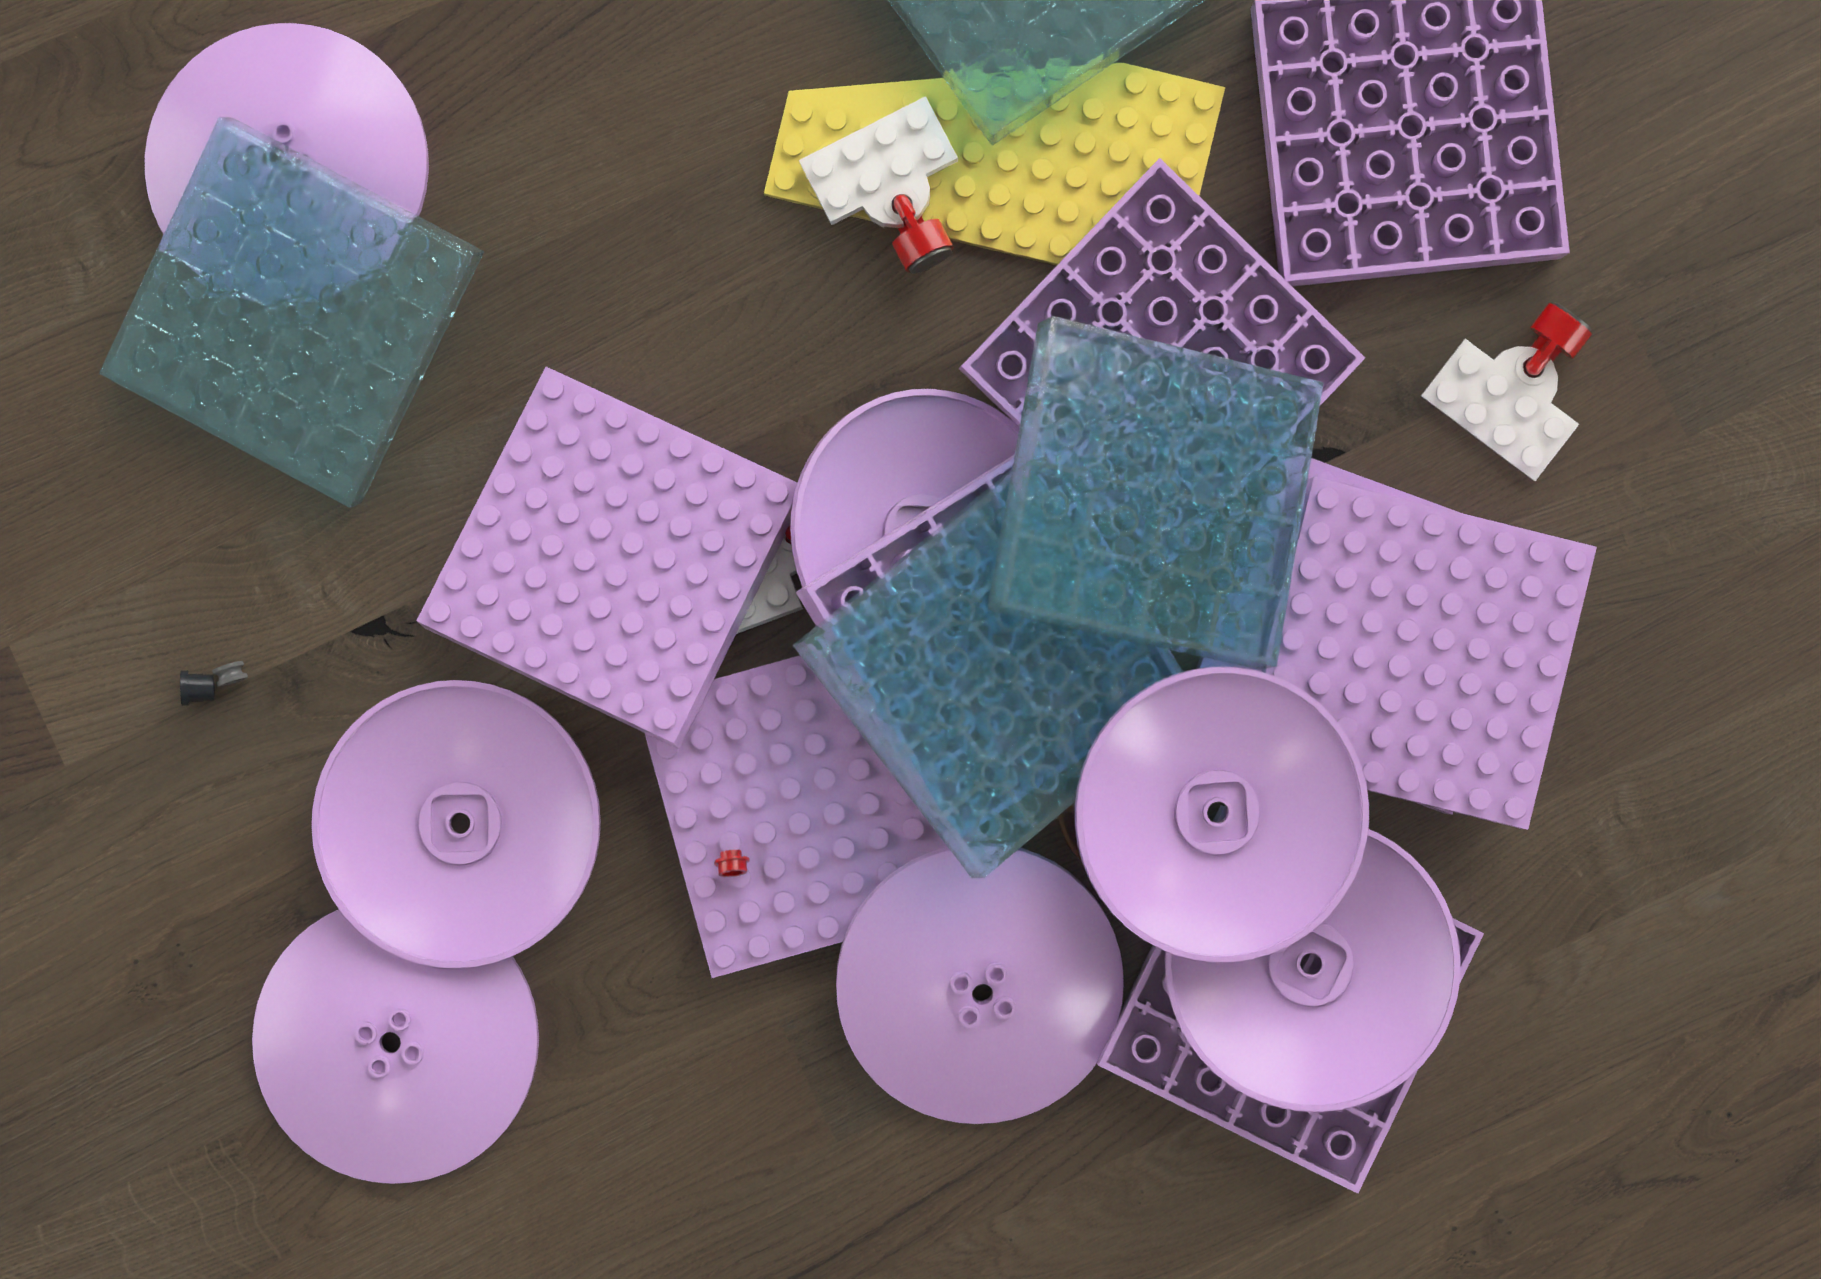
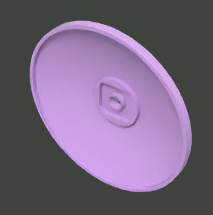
[145,23,429,306]
[790,389,1034,587]
[1075,667,1369,962]
[312,680,601,968]
[1165,829,1460,1112]
[836,843,1124,1124]
[252,909,539,1184]

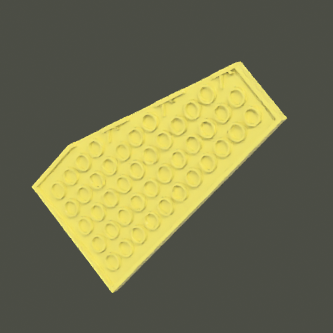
[764,63,1225,266]

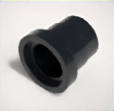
[180,670,215,706]

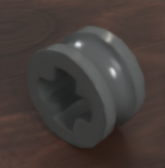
[212,661,248,687]

